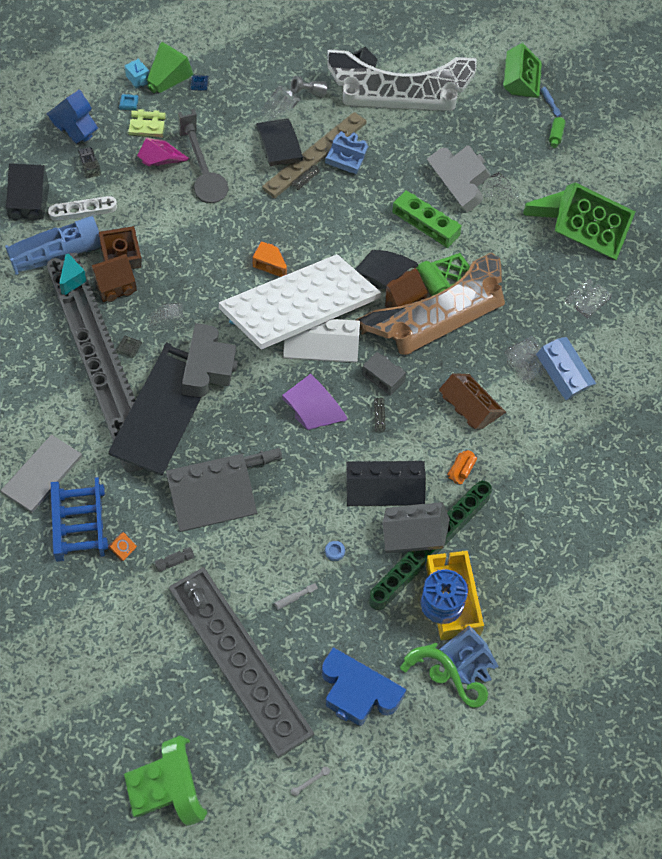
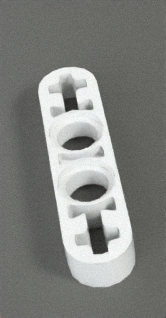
[48,196,117,221]

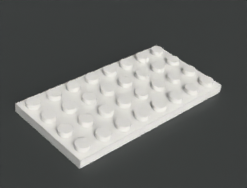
[219,255,381,350]

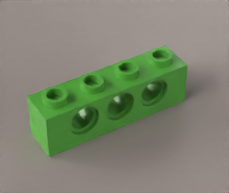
[392,190,462,248]

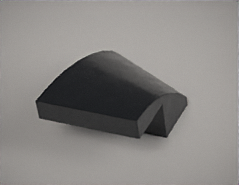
[355,250,419,289]

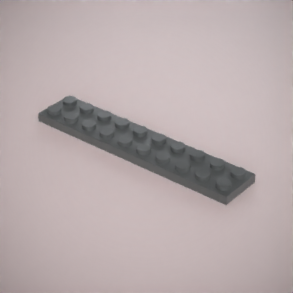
[169,567,314,759]

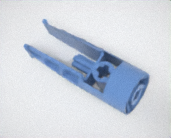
[5,216,101,275]

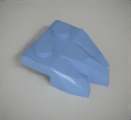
[325,132,368,174]
[439,625,499,684]

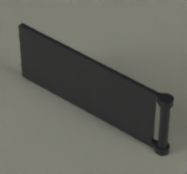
[108,342,202,476]

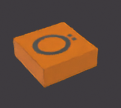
[108,532,137,561]

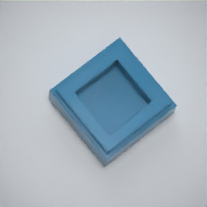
[119,94,139,111]

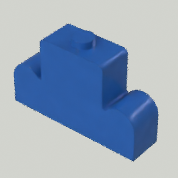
[46,89,98,144]
[322,647,406,726]

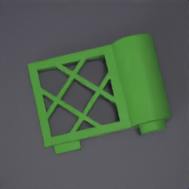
[416,253,470,296]

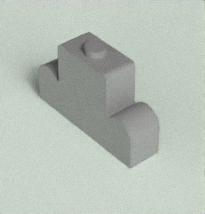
[427,146,491,212]

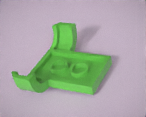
[124,735,207,826]

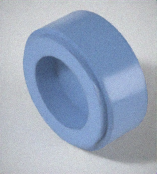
[325,541,345,561]

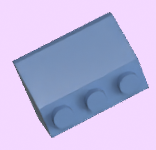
[536,337,596,400]

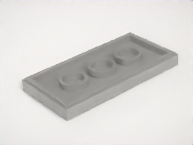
[1,434,82,513]

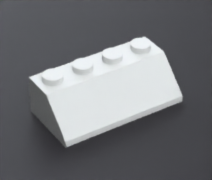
[283,319,360,363]

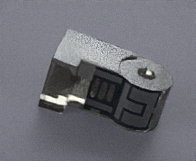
[78,147,101,179]

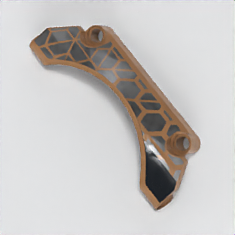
[356,253,505,355]

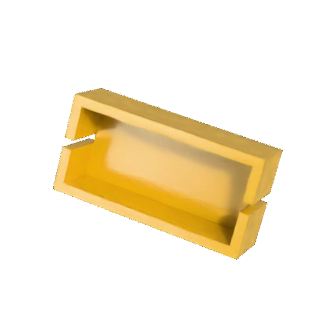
[426,551,484,641]

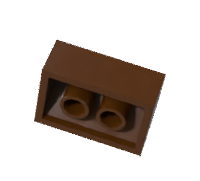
[439,373,506,429]

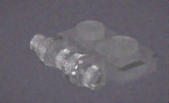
[565,279,612,319]

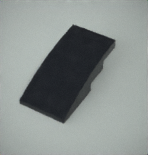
[256,118,303,167]

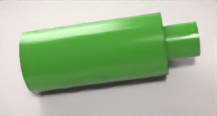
[549,117,565,148]

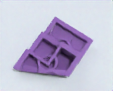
[282,374,348,430]

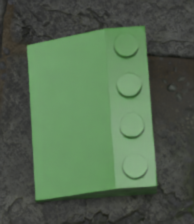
[555,182,635,260]

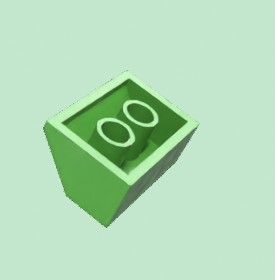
[504,43,542,98]

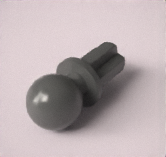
[184,578,208,609]

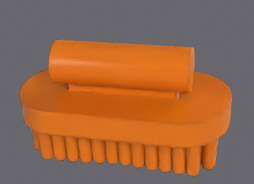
[447,450,477,484]

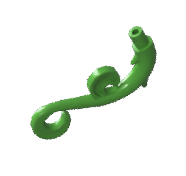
[400,643,488,708]

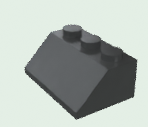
[382,502,449,554]

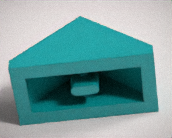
[59,254,87,295]

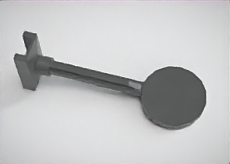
[178,109,228,203]

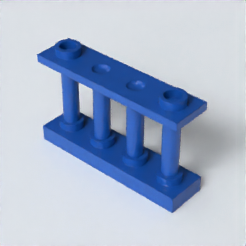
[51,477,108,562]

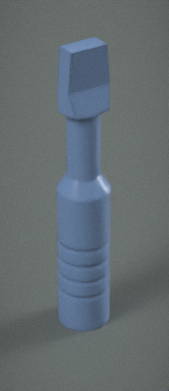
[540,87,561,117]

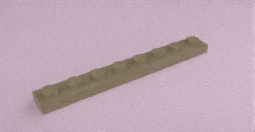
[262,112,367,198]

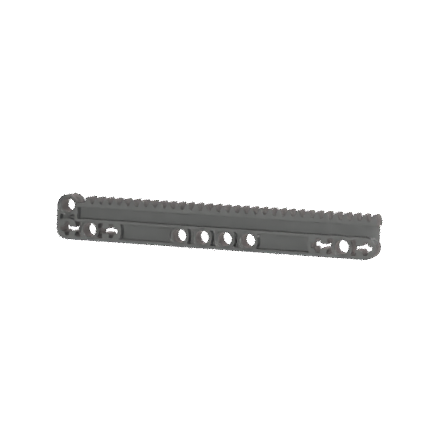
[47,253,143,473]

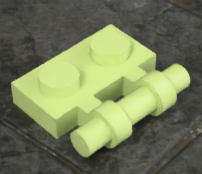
[129,109,166,137]

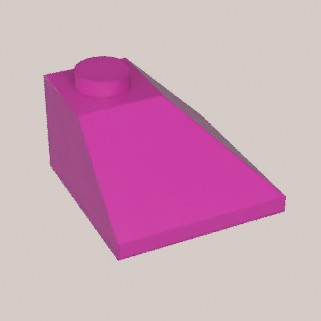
[137,138,189,167]

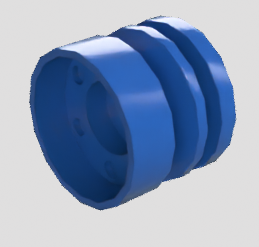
[421,569,468,624]

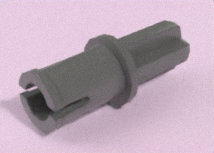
[244,447,282,468]

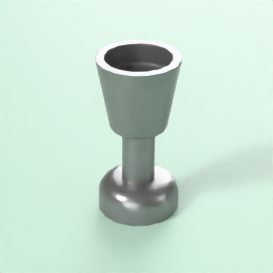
[291,76,327,98]

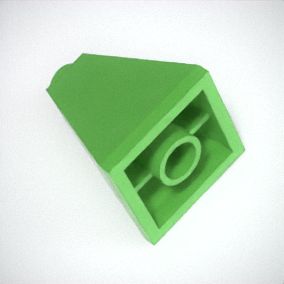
[147,42,193,93]

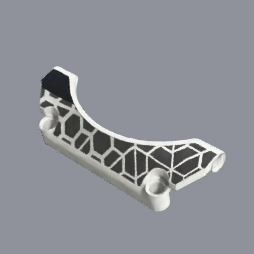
[327,50,476,111]

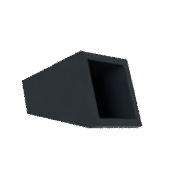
[6,163,49,221]

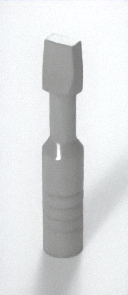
[274,583,318,610]

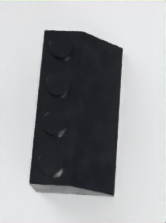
[346,461,426,506]

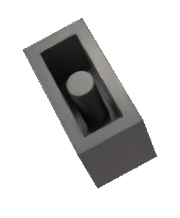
[362,352,406,396]

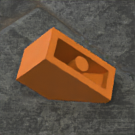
[252,242,287,277]

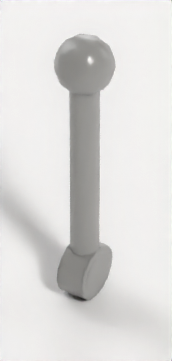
[291,767,330,796]

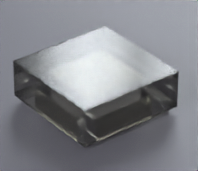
[117,336,142,358]

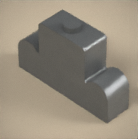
[182,323,238,397]

